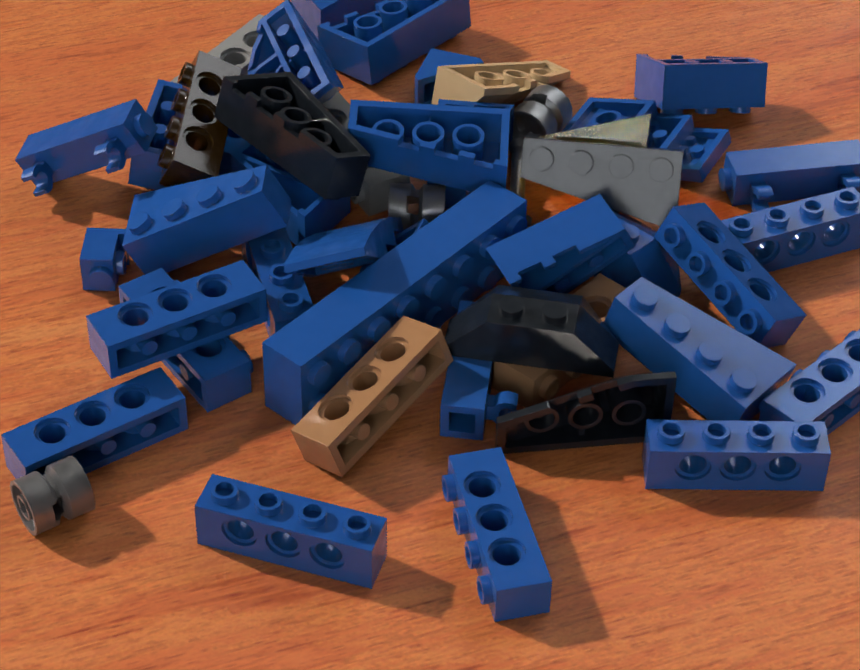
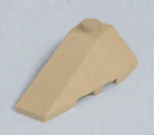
[431,60,571,105]

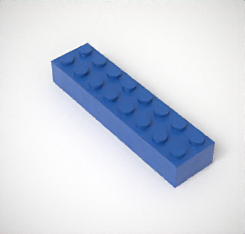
[262,180,527,425]

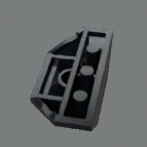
[445,285,619,378]

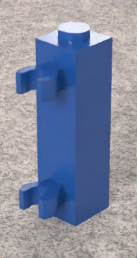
[15,99,158,197]
[718,139,860,212]
[440,300,519,441]

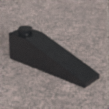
[495,371,677,454]

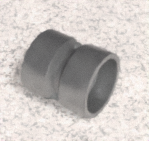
[513,85,573,140]
[388,183,446,230]
[10,456,95,536]

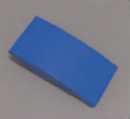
[557,97,731,183]
[284,217,403,277]

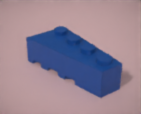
[317,0,471,85]
[348,100,510,192]
[604,277,797,421]

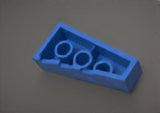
[122,165,292,274]

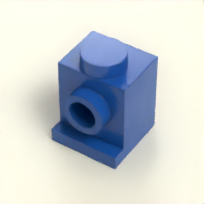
[79,228,131,291]

